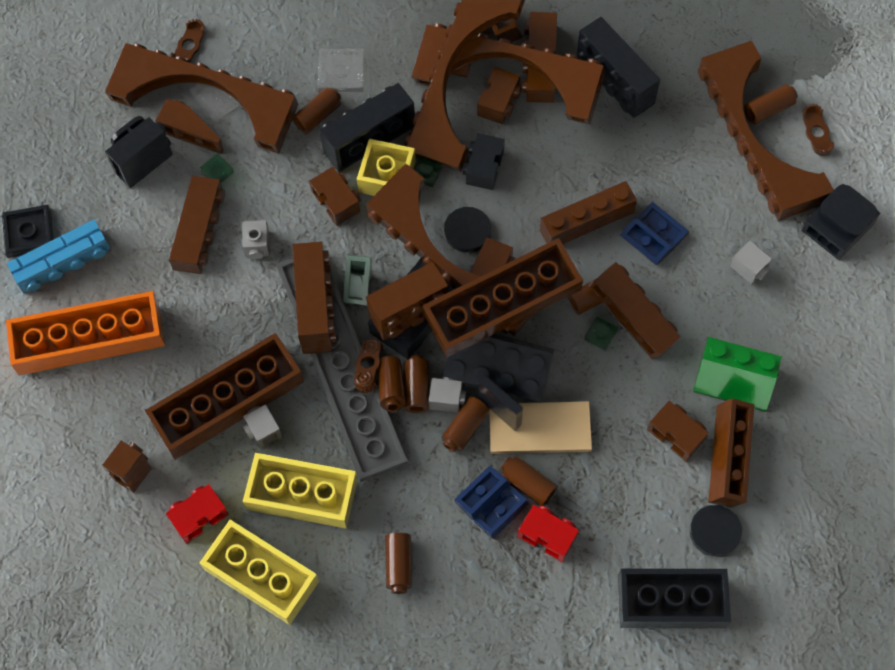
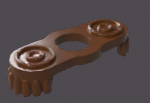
[170,19,205,63]
[803,104,834,156]
[354,338,384,394]

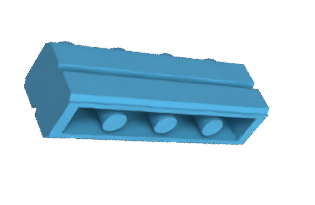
[7,220,111,294]

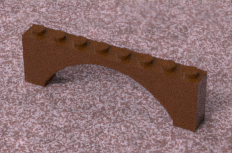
[405,0,526,172]
[411,23,606,125]
[698,41,834,221]
[105,43,299,154]
[366,163,534,336]

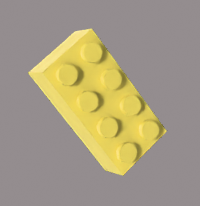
[243,453,358,529]
[200,520,319,625]

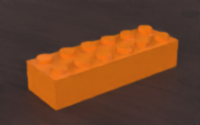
[6,291,165,376]

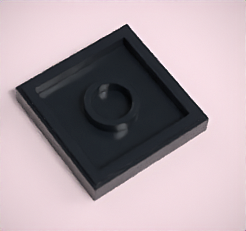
[1,204,54,258]
[478,376,523,431]

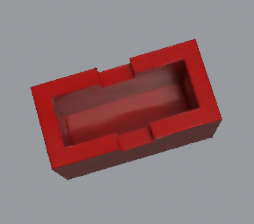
[165,484,229,544]
[517,504,579,563]

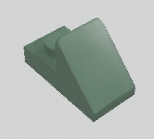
[343,254,372,305]

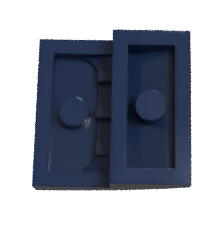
[620,202,689,265]
[454,466,529,539]

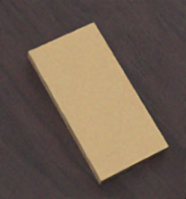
[489,401,592,454]

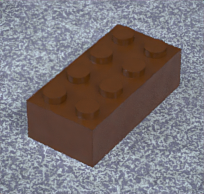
[292,241,337,354]

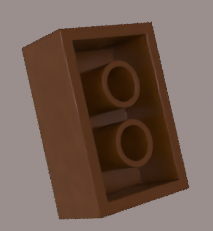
[366,262,448,340]

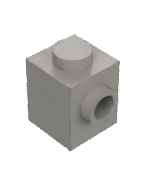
[242,220,270,259]
[730,241,772,285]
[429,377,466,413]
[243,404,282,449]

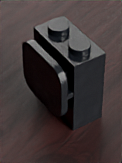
[105,116,173,189]
[802,184,881,260]

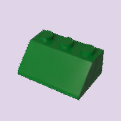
[693,337,782,412]

